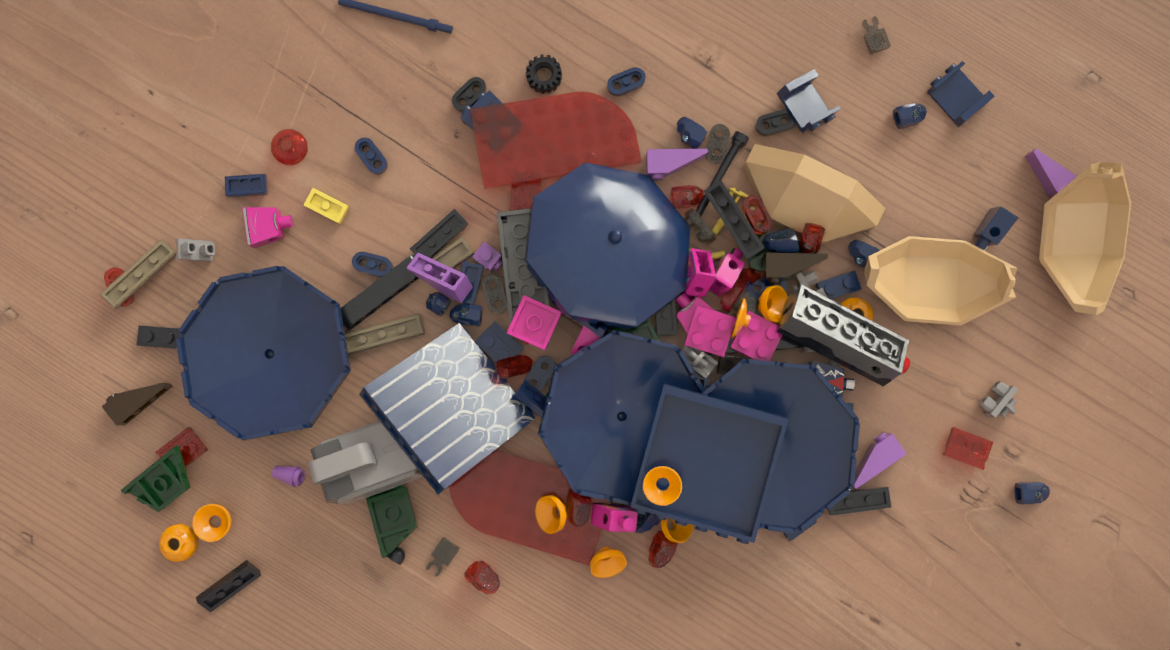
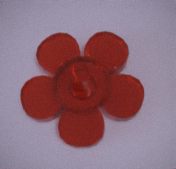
[739,268,761,283]

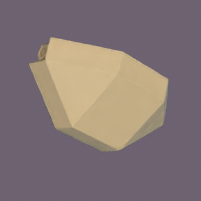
[743,144,886,246]
[1039,162,1131,315]
[864,236,1018,326]

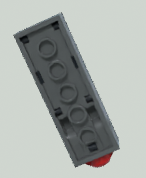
[497,209,550,344]
[776,285,910,387]

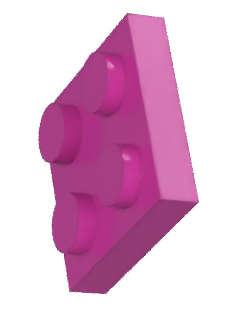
[507,295,562,350]
[684,305,736,357]
[729,311,782,361]

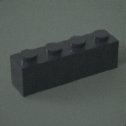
[704,180,766,261]

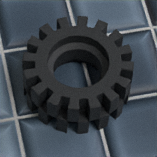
[526,54,562,94]

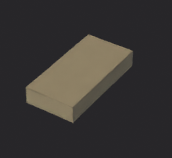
[431,237,475,269]

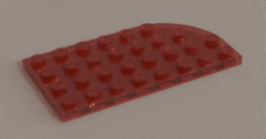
[470,92,641,189]
[449,450,610,566]

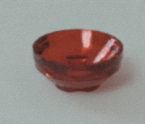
[271,129,308,166]

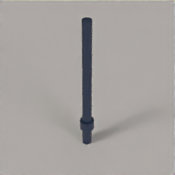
[338,0,453,34]

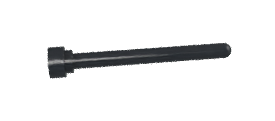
[694,131,749,218]

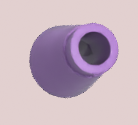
[272,466,305,487]

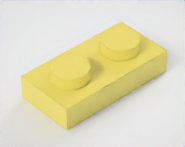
[304,188,350,225]

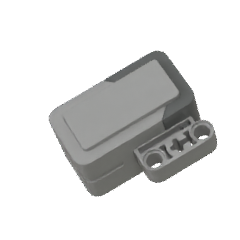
[307,421,423,505]

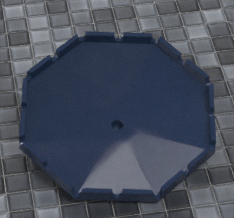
[524,162,690,329]
[176,266,351,441]
[538,330,705,505]
[701,359,860,533]

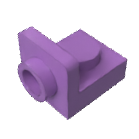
[472,241,503,273]

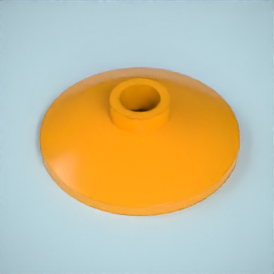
[731,298,751,338]

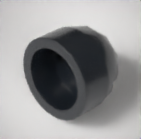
[388,547,405,565]

